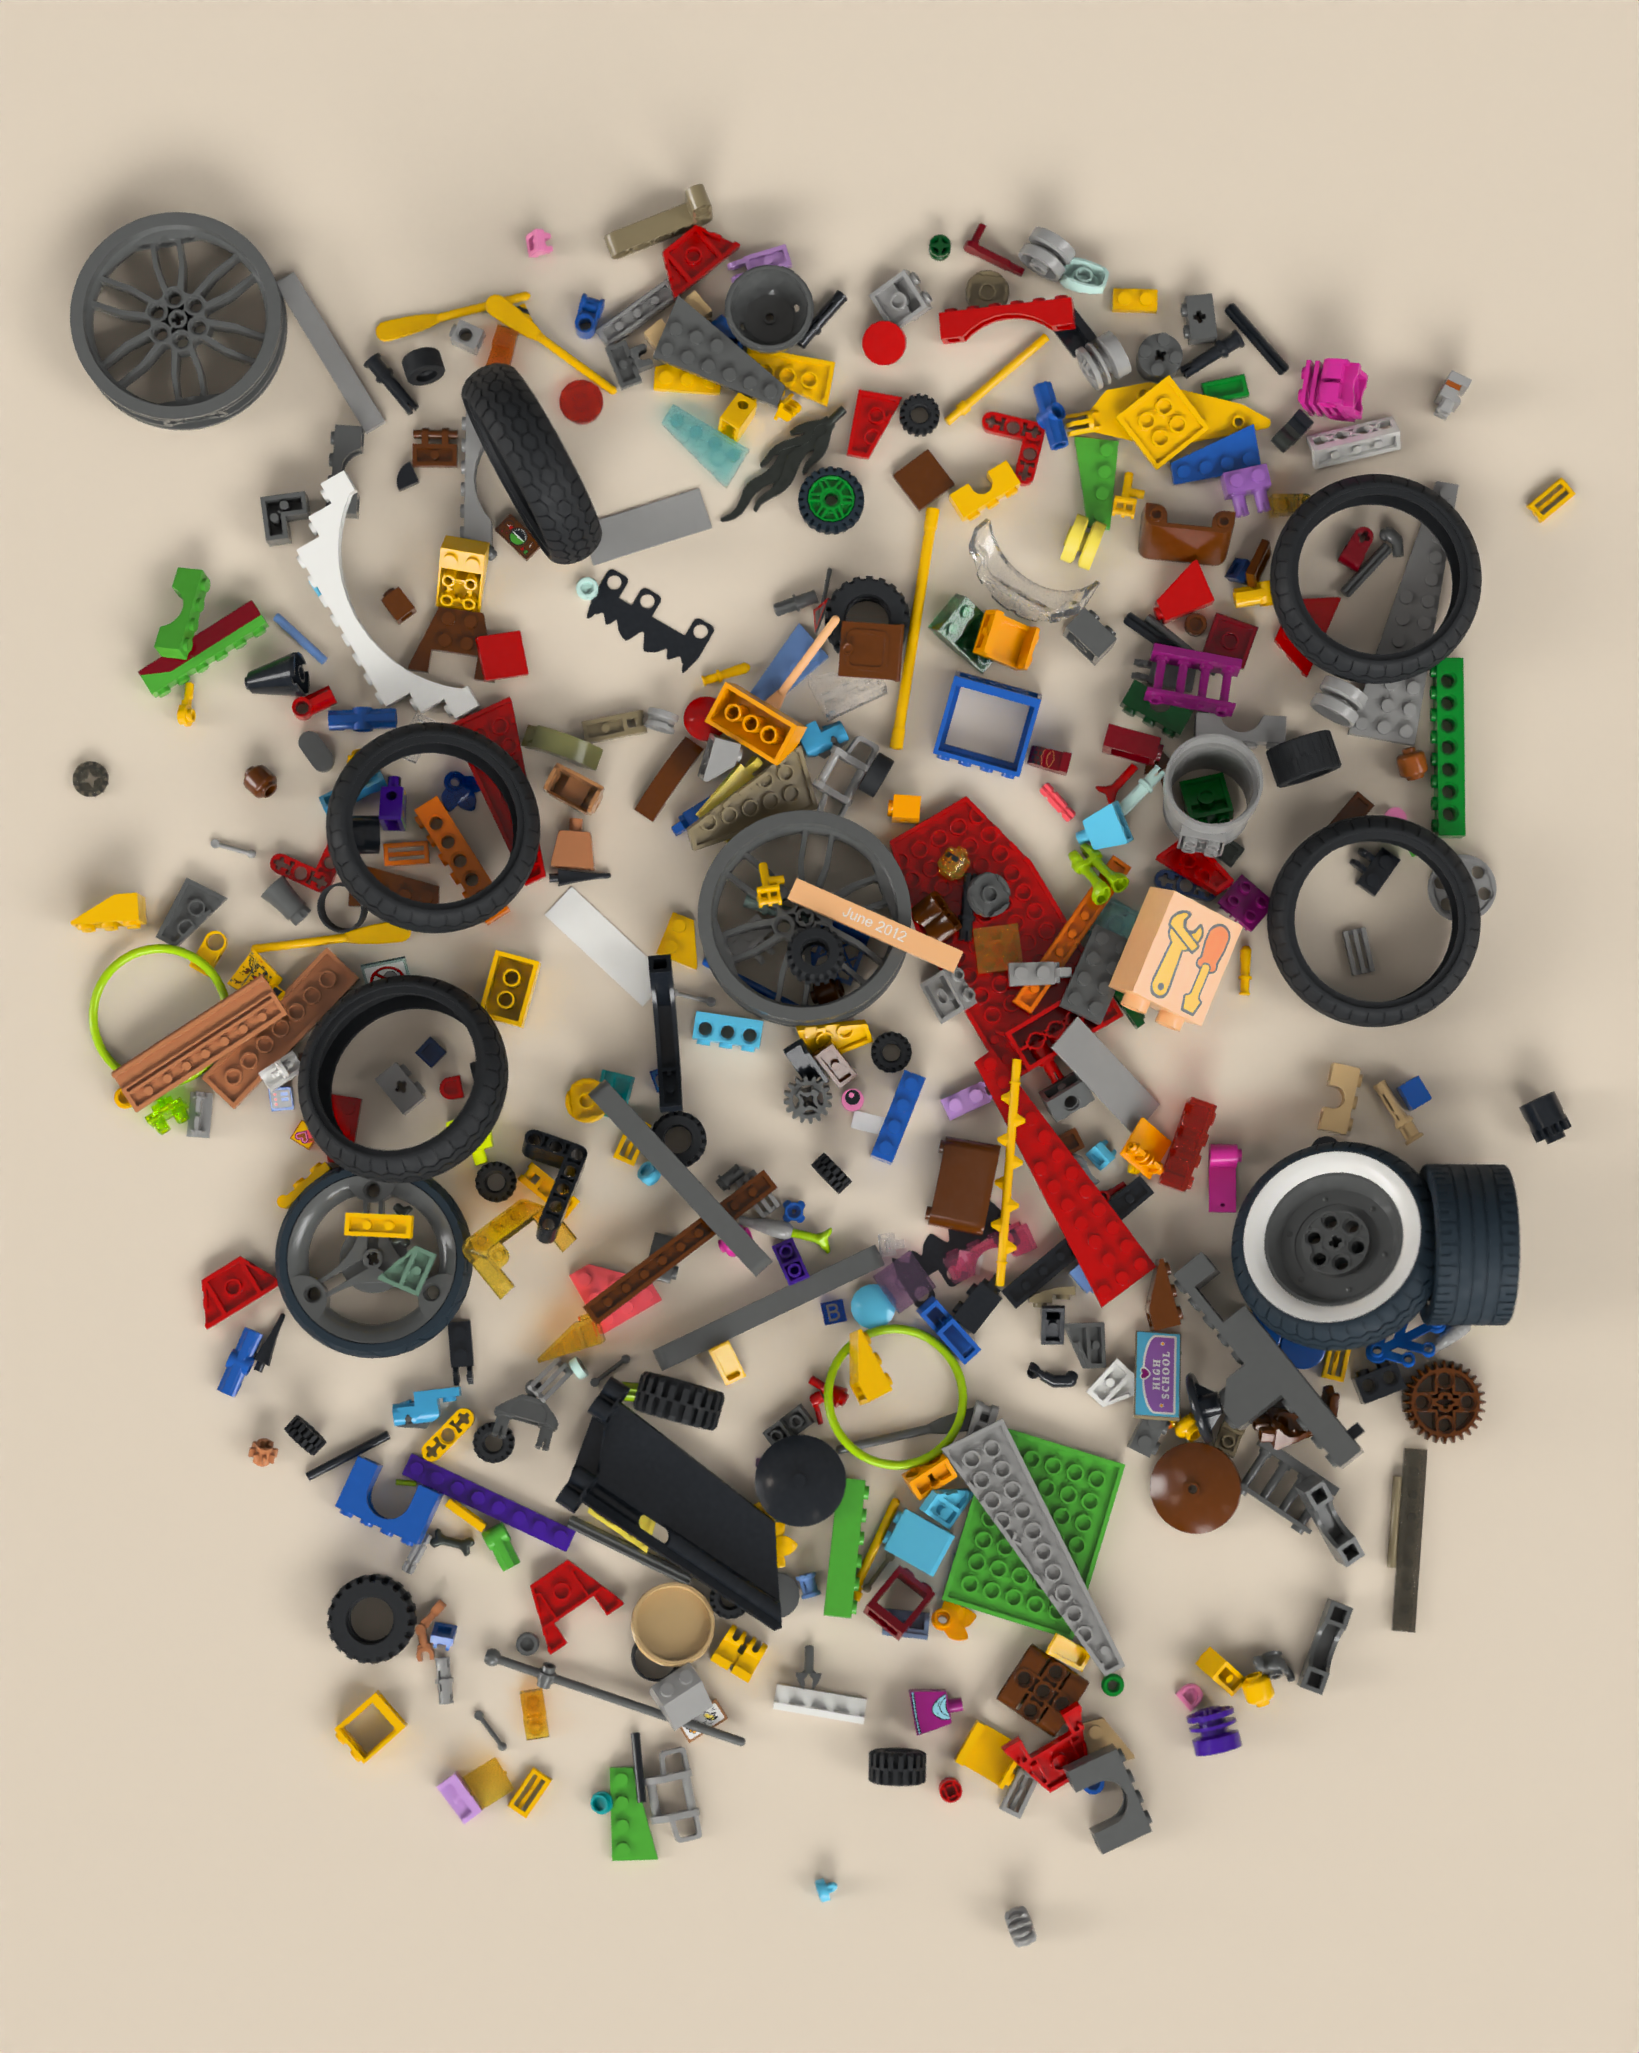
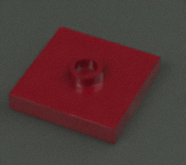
[1202,612,1258,670]

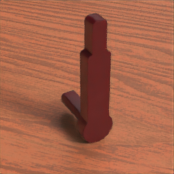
[963,223,1025,277]

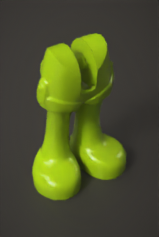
[1068,843,1129,905]

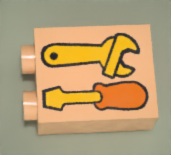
[1109,887,1243,1032]

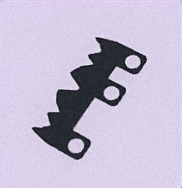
[587,570,714,673]
[892,1201,1020,1308]

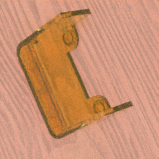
[462,1199,577,1300]

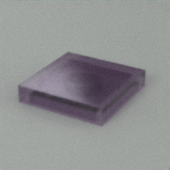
[873,1250,936,1313]

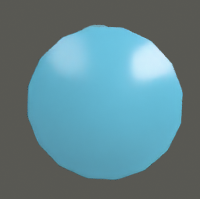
[851,1284,895,1329]

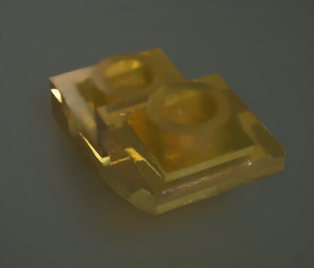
[520,1688,549,1741]

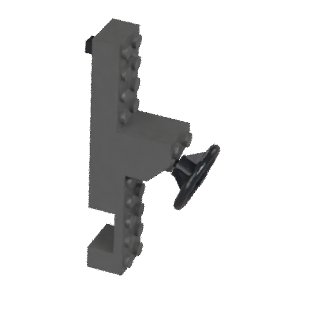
[1173,1252,1365,1469]

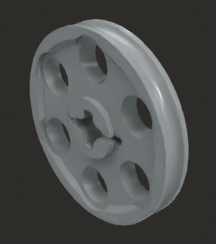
[1428,854,1497,921]

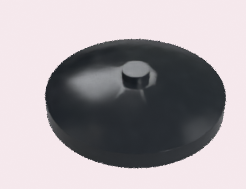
[755,1435,846,1527]

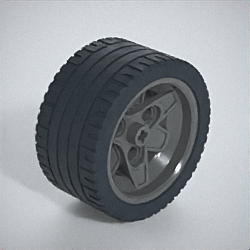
[1419,1164,1520,1326]

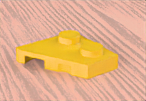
[656,912,698,970]

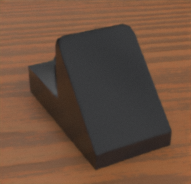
[1040,1305,1065,1345]

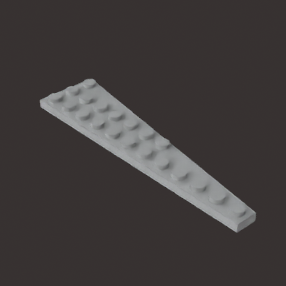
[1347,481,1459,746]
[941,1418,1125,1676]

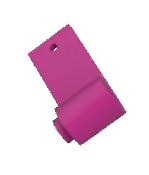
[1208,1144,1242,1213]

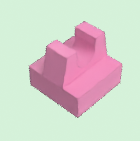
[526,229,553,258]

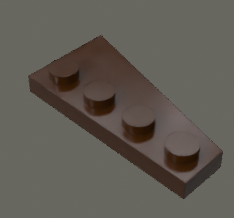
[348,866,440,907]

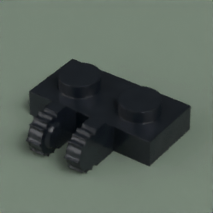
[1349,847,1400,897]

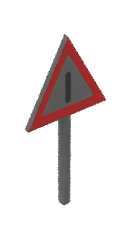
[813,568,832,634]

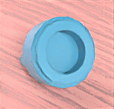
[637,1161,661,1186]
[815,1878,838,1903]

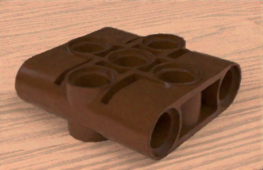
[996,1643,1090,1737]

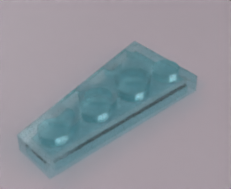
[662,404,749,488]

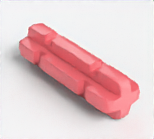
[1040,783,1076,822]

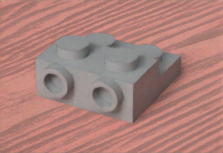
[869,270,932,328]
[920,966,977,1024]

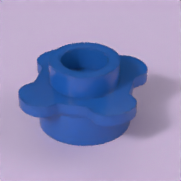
[783,1200,805,1223]

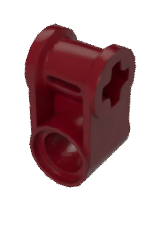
[1337,527,1374,572]

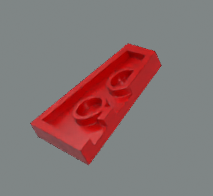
[1155,841,1234,896]

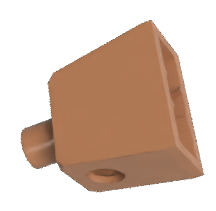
[551,818,595,871]

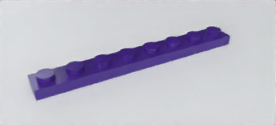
[402,1453,576,1552]

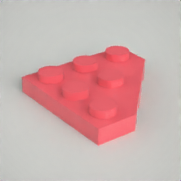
[569,1264,662,1334]

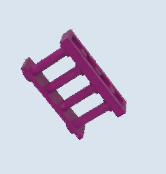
[1143,643,1242,717]

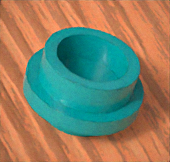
[591,1791,613,1814]

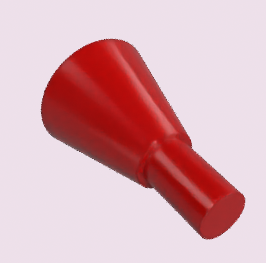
[808,1376,849,1408]

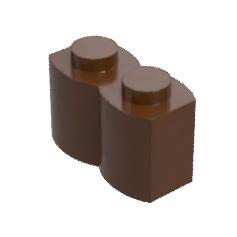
[911,891,962,942]

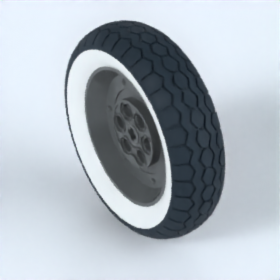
[1231,1142,1436,1351]

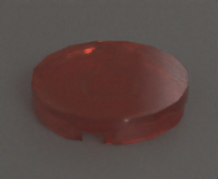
[559,380,604,425]

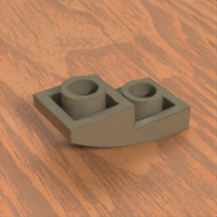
[1028,1286,1076,1308]
[1213,1415,1246,1458]

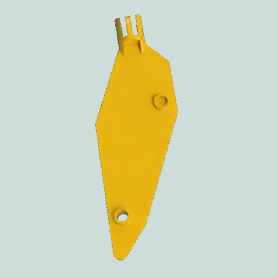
[1064,382,1271,442]

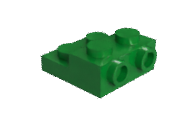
[1179,772,1234,824]

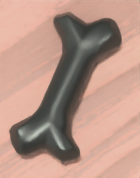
[391,1203,413,1247]
[430,1528,475,1556]

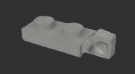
[1008,962,1072,986]

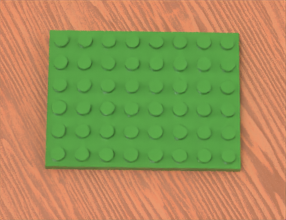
[942,1428,1125,1640]

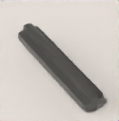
[1341,543,1392,597]

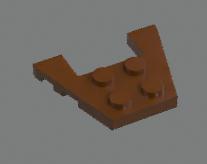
[408,607,495,683]

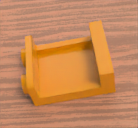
[973,609,1040,671]

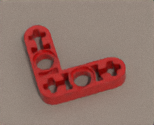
[981,412,1045,486]
[270,844,337,893]

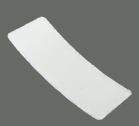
[851,1111,885,1135]

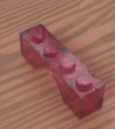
[943,1221,1037,1284]

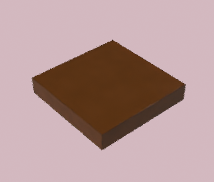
[892,449,955,512]

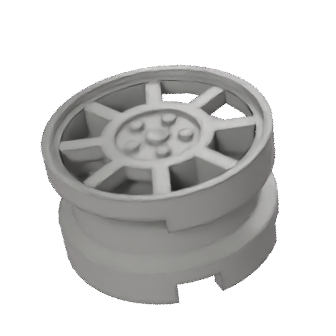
[644,707,679,734]

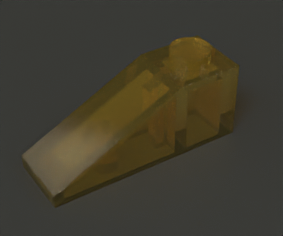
[537,1313,606,1363]

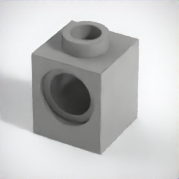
[449,319,486,356]

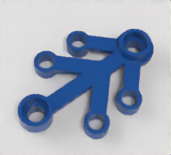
[1366,1323,1446,1368]

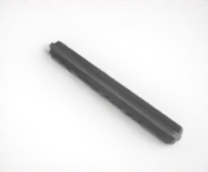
[567,1516,692,1585]

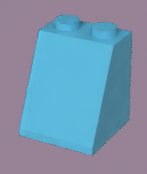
[882,1508,955,1577]

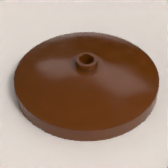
[1150,1442,1242,1534]

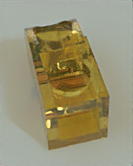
[1268,494,1311,518]

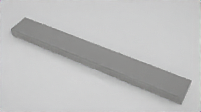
[277,272,385,434]

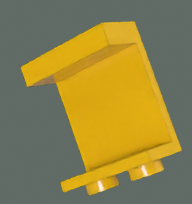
[954,1719,1019,1789]

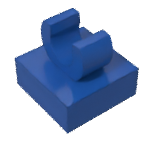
[430,1622,457,1651]

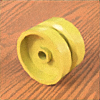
[1060,514,1107,571]

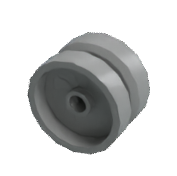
[1018,227,1076,282]
[1310,675,1368,728]

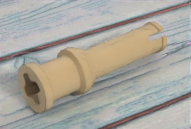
[1373,1080,1424,1146]

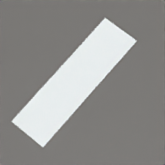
[545,887,652,1006]

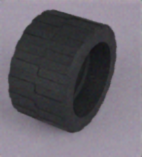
[1266,730,1342,788]

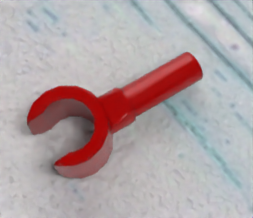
[1100,1181,1126,1202]
[810,1391,824,1425]

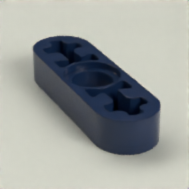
[1154,869,1217,902]

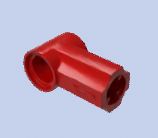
[292,685,338,721]

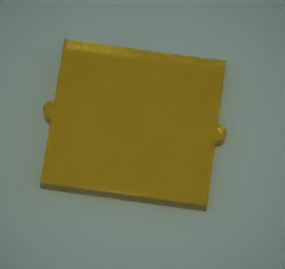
[462,1757,514,1810]

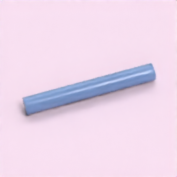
[273,613,328,664]

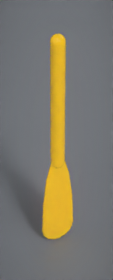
[376,291,530,341]
[485,294,617,395]
[251,922,411,953]

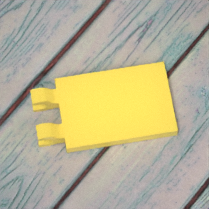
[695,756,763,843]

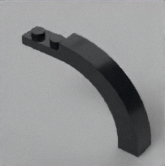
[648,954,683,1113]

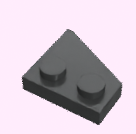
[1064,1322,1106,1368]

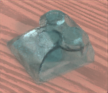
[1086,897,1139,939]

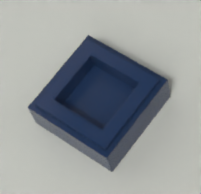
[415,1037,447,1068]

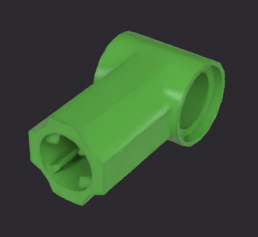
[481,1522,521,1572]

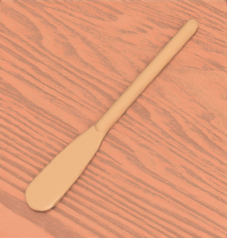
[765,615,840,710]

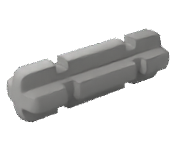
[402,1532,432,1574]

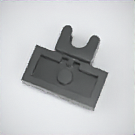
[605,340,653,391]

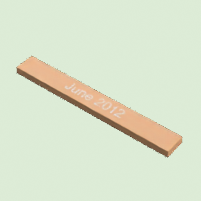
[787,878,963,973]

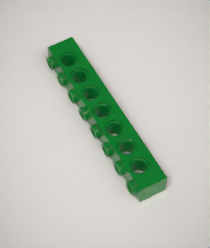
[1429,658,1466,838]

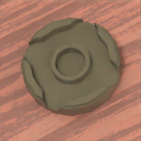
[965,270,1010,308]

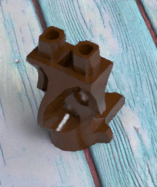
[1252,1385,1340,1450]

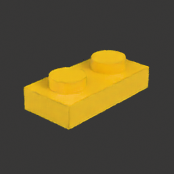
[1112,288,1158,313]

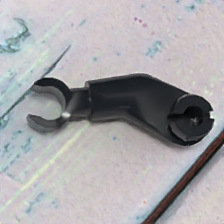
[1027,1362,1078,1388]

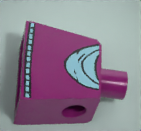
[909,1689,963,1735]

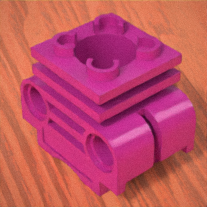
[1298,358,1368,422]

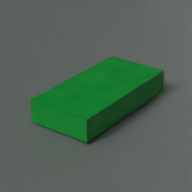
[1200,374,1249,401]

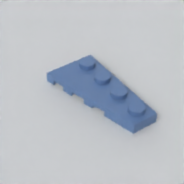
[750,623,829,701]

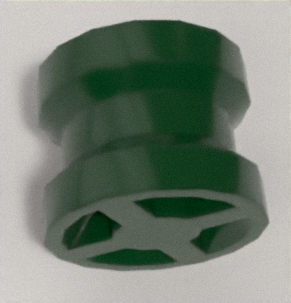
[928,234,951,261]

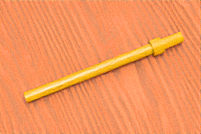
[944,333,1049,425]

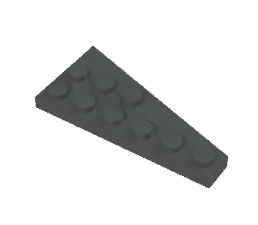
[653,295,785,408]

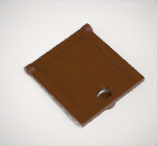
[838,621,904,682]

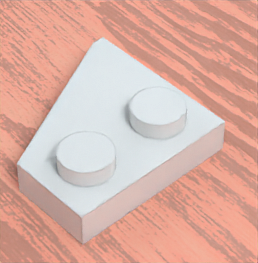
[1086,1358,1134,1407]

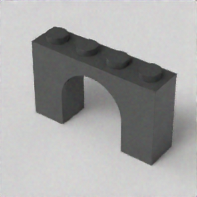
[1063,1744,1152,1855]

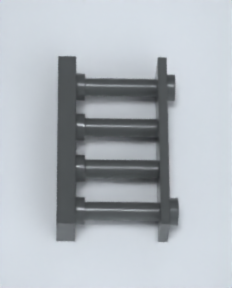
[1241,1440,1340,1535]

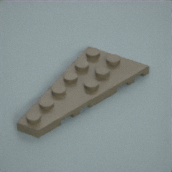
[686,744,818,851]

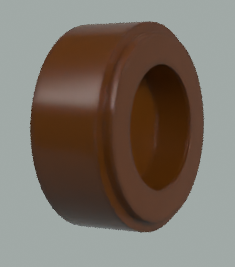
[1184,613,1207,636]

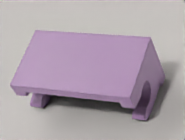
[436,1771,484,1824]

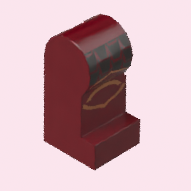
[1027,746,1072,776]

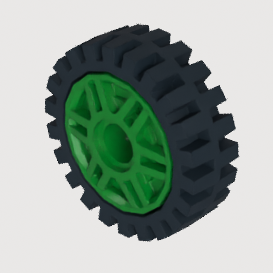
[798,466,864,535]

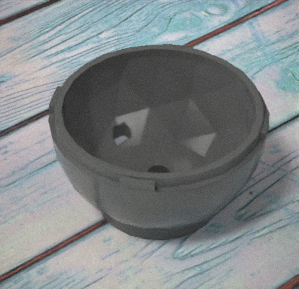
[725,265,814,354]

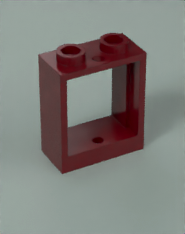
[1102,724,1164,767]
[863,1565,935,1641]

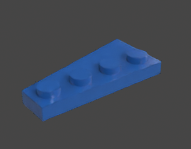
[1169,424,1261,485]

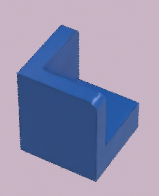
[1396,1075,1432,1111]

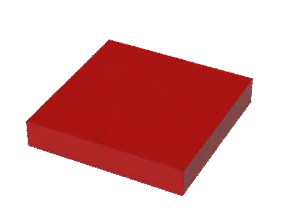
[475,630,529,682]

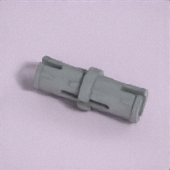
[435,1657,454,1705]

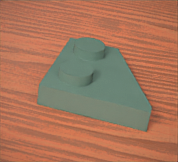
[378,1245,437,1297]

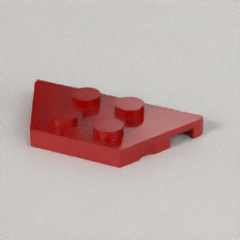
[662,225,740,300]
[1274,597,1341,678]
[201,1256,279,1330]

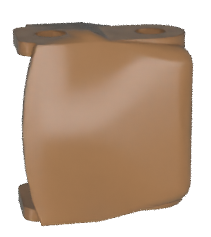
[543,763,605,815]

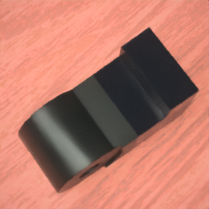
[1271,409,1314,453]

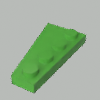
[1074,437,1119,530]
[610,1766,658,1861]

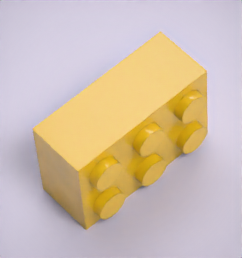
[481,950,541,1028]

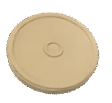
[631,1582,715,1667]

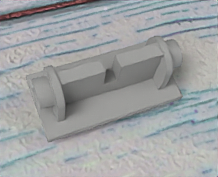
[187,1091,213,1138]

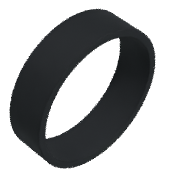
[317,882,368,933]

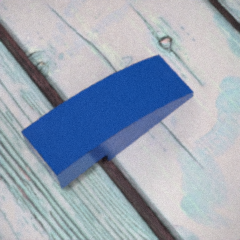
[916,1296,981,1365]

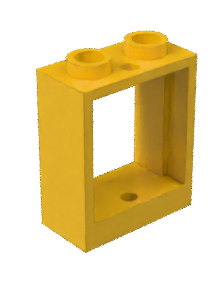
[334,1690,408,1763]

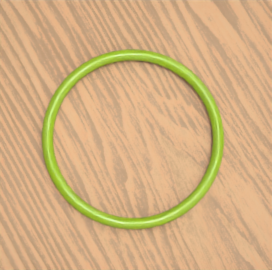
[89,944,229,1085]
[824,1324,968,1470]

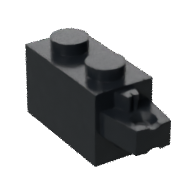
[952,1273,1002,1334]

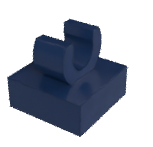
[1224,558,1251,585]

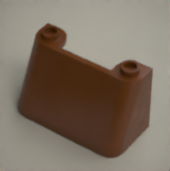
[1138,503,1236,566]
[925,1136,1001,1236]

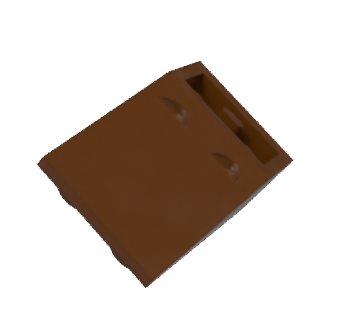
[1145,1258,1183,1331]

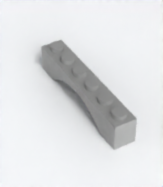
[460,411,493,546]

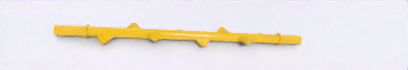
[991,1059,1026,1286]

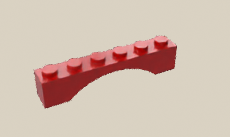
[939,295,1076,344]

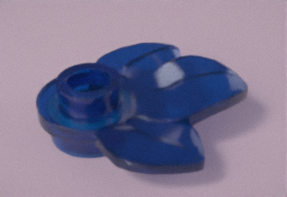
[441,771,481,812]

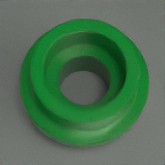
[1101,1673,1124,1697]

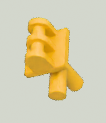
[774,391,801,422]
[1111,472,1145,519]
[757,862,785,908]

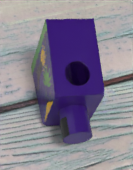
[379,776,407,831]

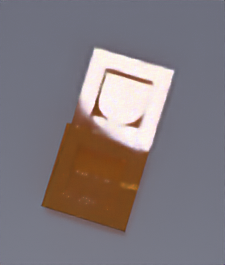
[486,324,519,366]

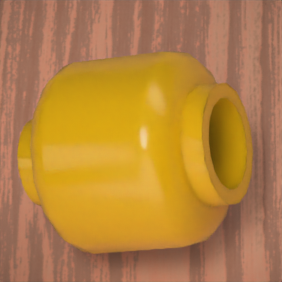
[1241,1671,1275,1708]

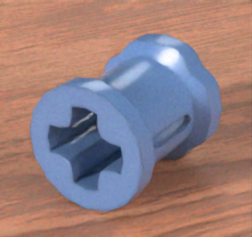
[796,1572,821,1599]

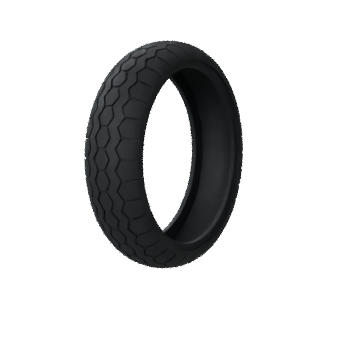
[461,363,602,565]
[1270,474,1482,684]
[326,722,540,933]
[1267,815,1481,1027]
[298,975,509,1183]

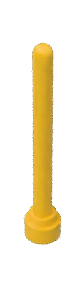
[853,1498,900,1602]

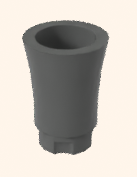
[261,875,311,926]

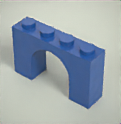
[870,1070,926,1165]
[335,1456,444,1547]

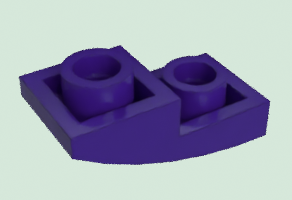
[772,1238,810,1286]

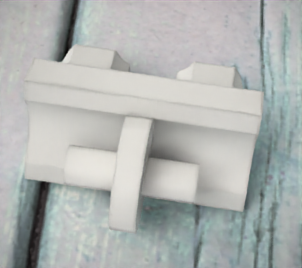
[258,1050,300,1092]

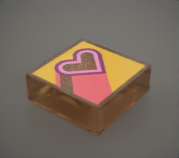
[290,1120,315,1151]

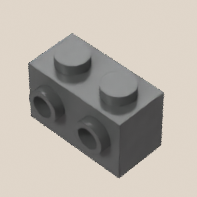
[1127,1419,1171,1458]

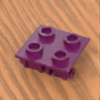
[1217,874,1270,932]

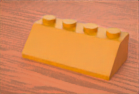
[705,682,807,766]

